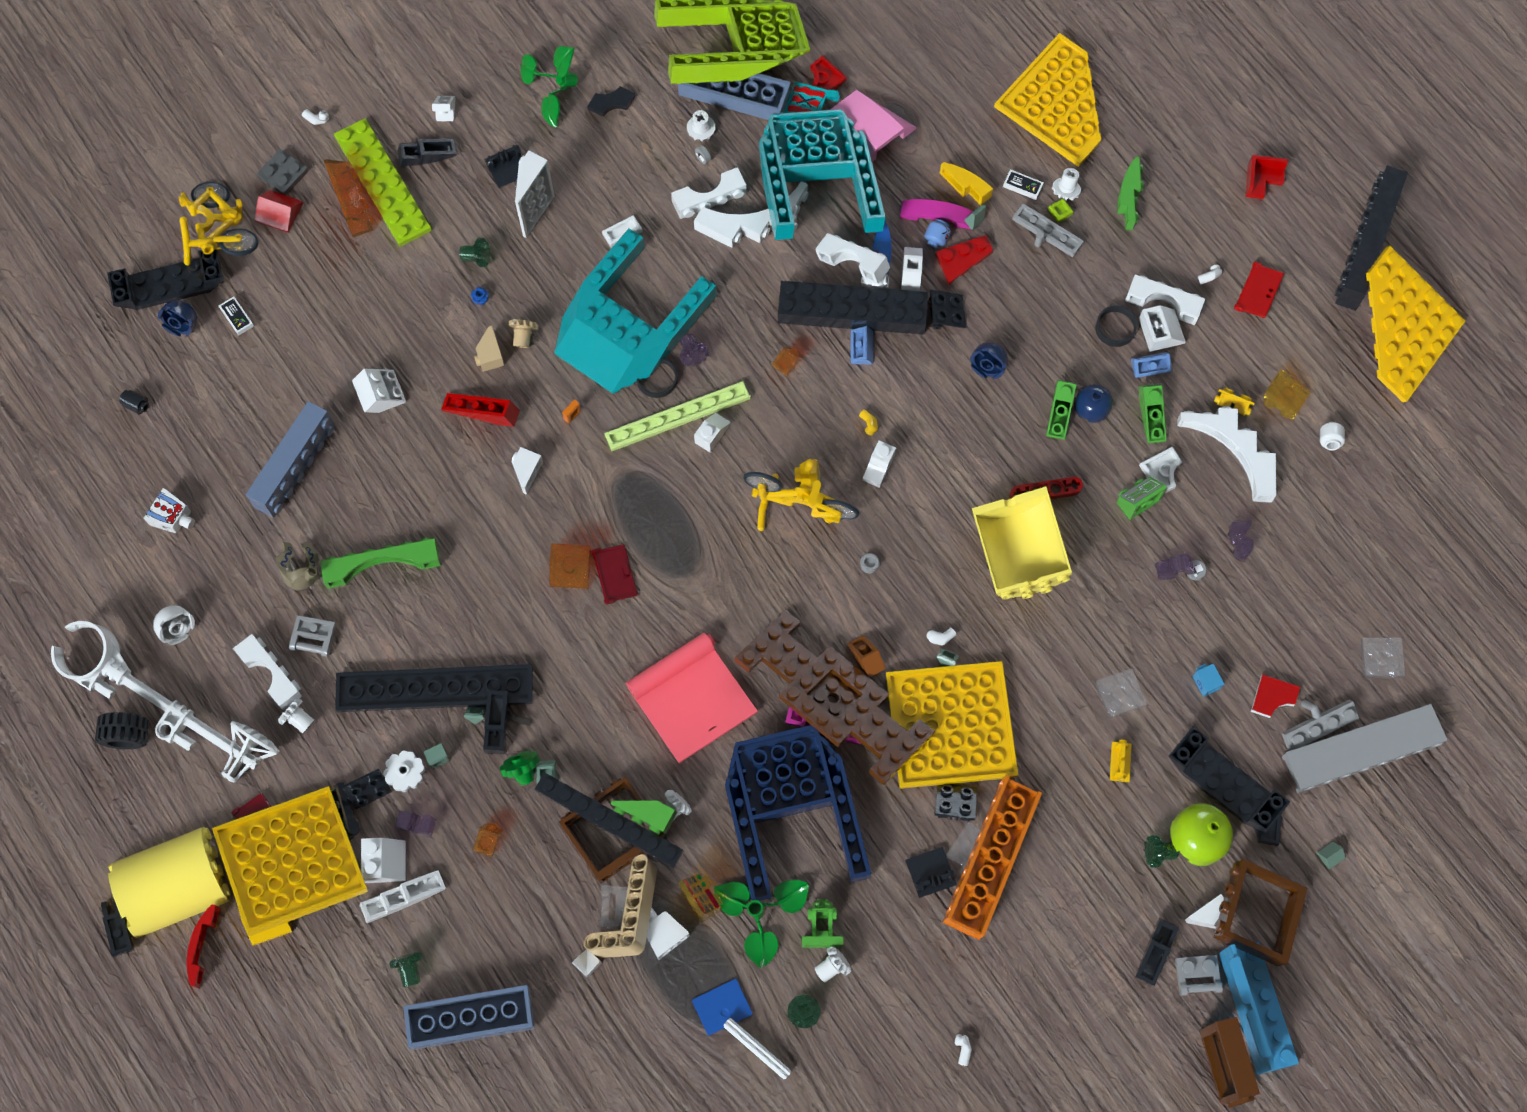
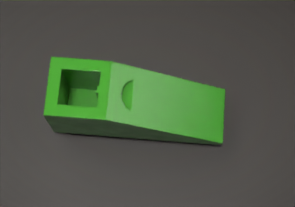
[1046,380,1076,440]
[1138,384,1166,443]
[610,800,677,834]

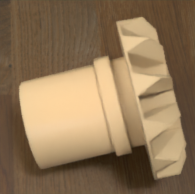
[509,319,538,348]

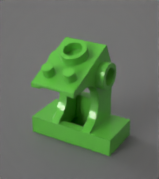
[802,899,843,948]

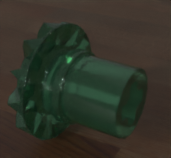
[459,238,491,268]
[1143,835,1179,868]
[389,952,422,987]
[787,995,820,1028]

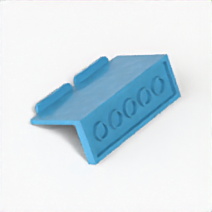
[1218,942,1299,1075]

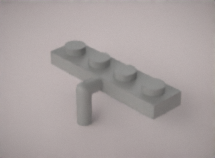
[1012,203,1084,257]
[1282,699,1359,751]

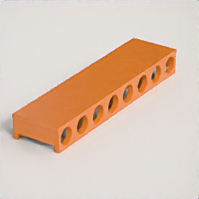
[942,776,1042,940]

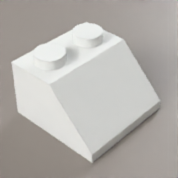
[361,838,406,883]

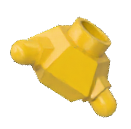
[795,458,820,488]

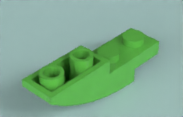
[1117,157,1144,230]

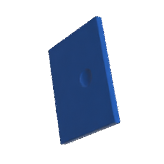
[692,979,753,1036]

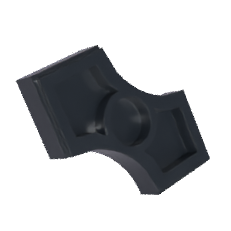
[587,86,635,116]

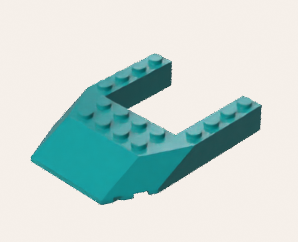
[759,109,885,240]
[554,228,717,394]

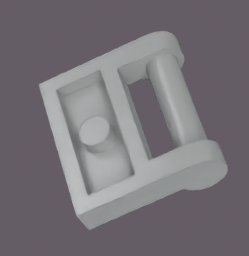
[289,615,336,657]
[1175,955,1222,996]

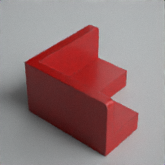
[1245,155,1288,199]

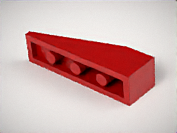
[441,393,520,427]

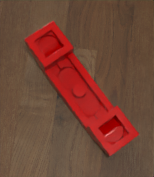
[186,904,221,989]

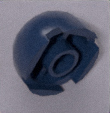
[157,300,197,337]
[970,342,1008,379]
[1074,384,1113,423]

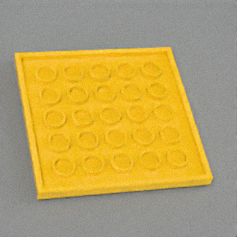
[885,661,1018,789]
[212,786,368,937]

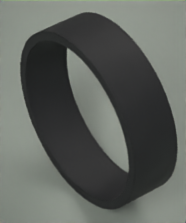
[1095,305,1138,347]
[637,358,677,398]

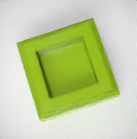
[1048,198,1073,223]

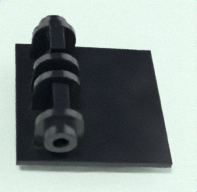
[484,145,522,188]
[929,289,966,329]
[342,769,392,809]
[934,784,977,822]
[905,847,957,898]

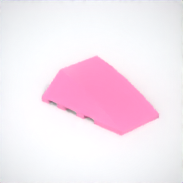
[830,90,916,162]

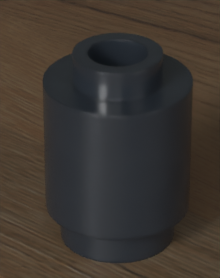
[119,390,149,414]

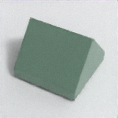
[1317,842,1345,869]

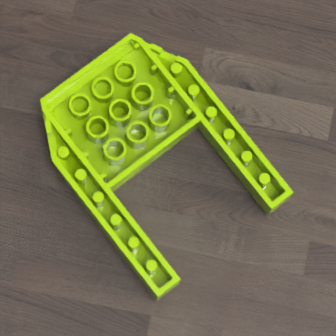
[654,0,810,84]

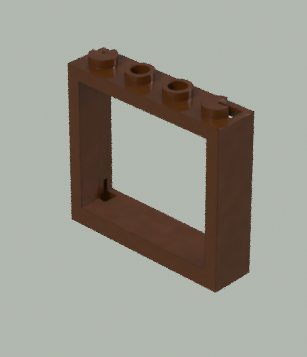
[559,776,667,884]
[1213,859,1307,966]
[1199,1017,1260,1108]

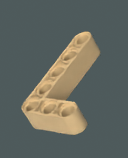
[584,854,657,958]

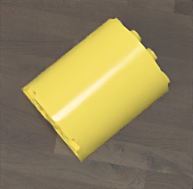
[972,487,1072,599]
[108,827,230,939]

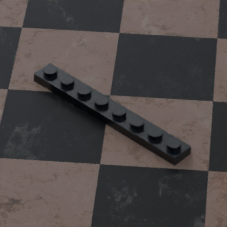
[534,772,684,869]

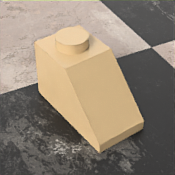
[474,326,504,372]

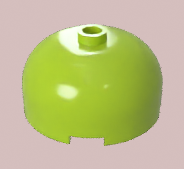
[1170,803,1233,866]

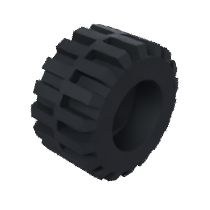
[95,712,149,749]

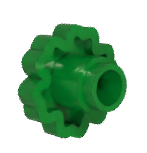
[499,750,540,785]

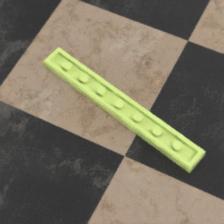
[604,381,750,452]

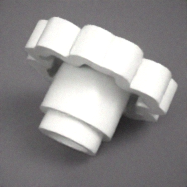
[383,751,425,792]

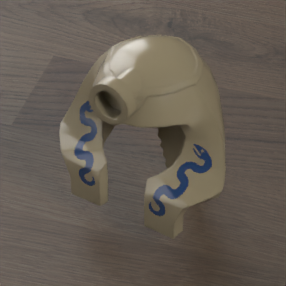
[276,542,319,591]

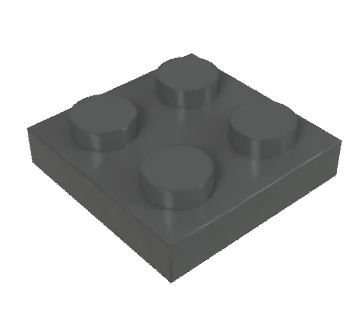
[257,149,308,195]

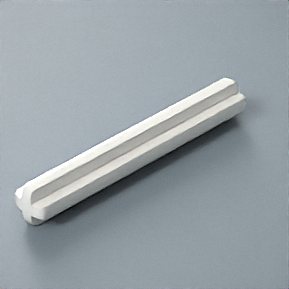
[724,1018,791,1079]

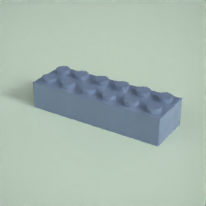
[678,74,791,120]
[246,401,335,518]
[403,985,535,1050]

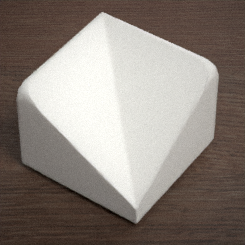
[572,949,602,978]

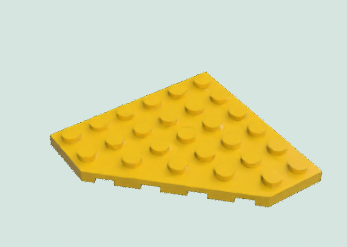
[994,33,1101,167]
[1366,246,1465,402]

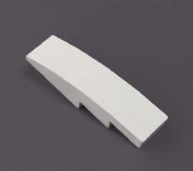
[360,870,446,923]

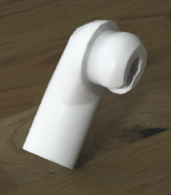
[302,109,329,125]
[1198,264,1222,284]
[926,627,957,645]
[955,1034,972,1066]

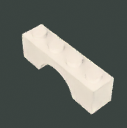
[671,167,746,219]
[815,233,890,284]
[1125,275,1205,325]
[233,634,302,711]

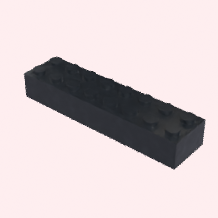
[1334,165,1408,311]
[778,281,928,335]

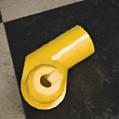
[859,409,878,436]

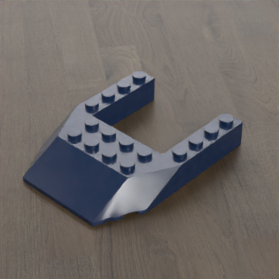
[725,725,871,904]

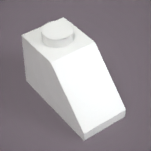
[694,413,731,453]
[512,447,543,494]
[1185,894,1236,929]

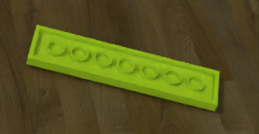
[334,118,432,247]

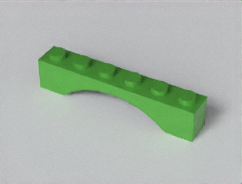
[320,538,441,589]

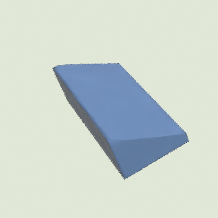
[851,326,873,365]
[1131,352,1172,378]

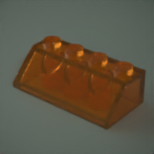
[323,159,374,238]

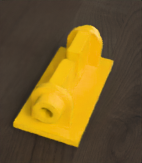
[1214,387,1255,416]
[1110,740,1132,782]

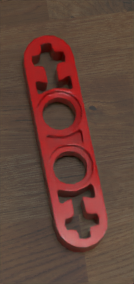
[1009,477,1083,500]

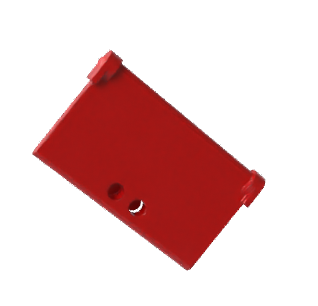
[1234,262,1284,318]

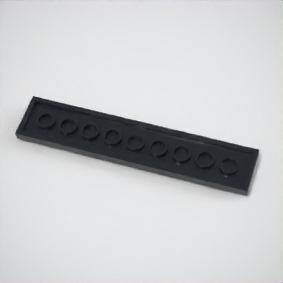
[335,664,533,713]

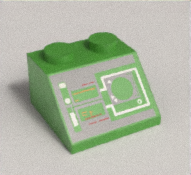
[1116,477,1167,520]

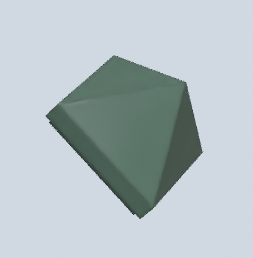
[937,648,959,667]
[464,706,486,724]

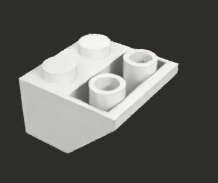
[1139,305,1186,351]
[352,369,406,413]

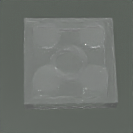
[1361,638,1405,678]
[1095,669,1147,718]

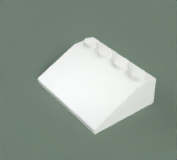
[515,151,555,238]

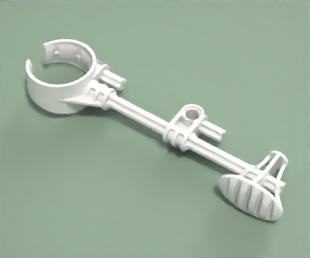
[51,621,280,782]

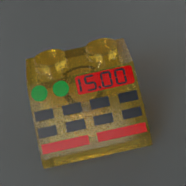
[678,873,723,923]

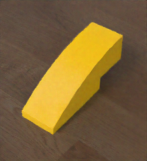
[940,162,993,206]

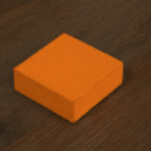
[562,399,581,424]

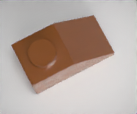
[847,635,886,677]

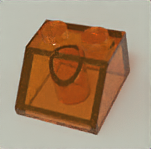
[550,543,592,589]

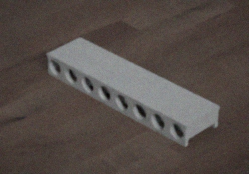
[1282,704,1448,794]

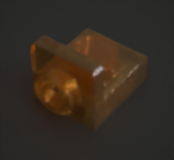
[771,346,803,376]
[473,823,503,857]

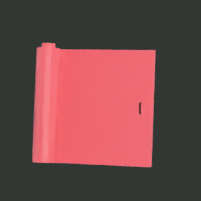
[625,632,758,764]

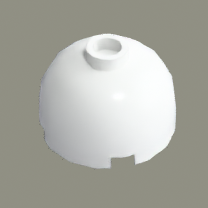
[153,605,195,645]

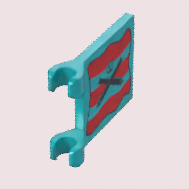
[784,81,840,113]

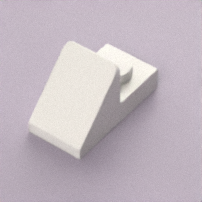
[432,96,455,121]

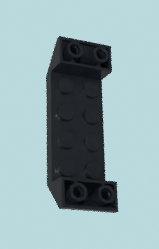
[107,249,224,310]
[1168,726,1290,833]

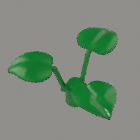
[520,46,578,127]
[714,880,809,968]

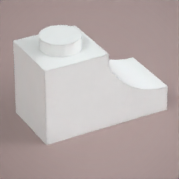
[862,441,896,488]

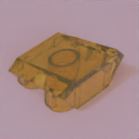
[1263,369,1311,421]

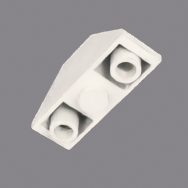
[901,247,923,291]

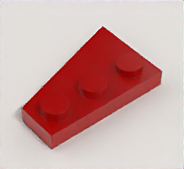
[935,235,993,285]

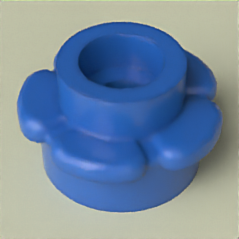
[471,287,489,305]

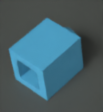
[1192,664,1225,697]

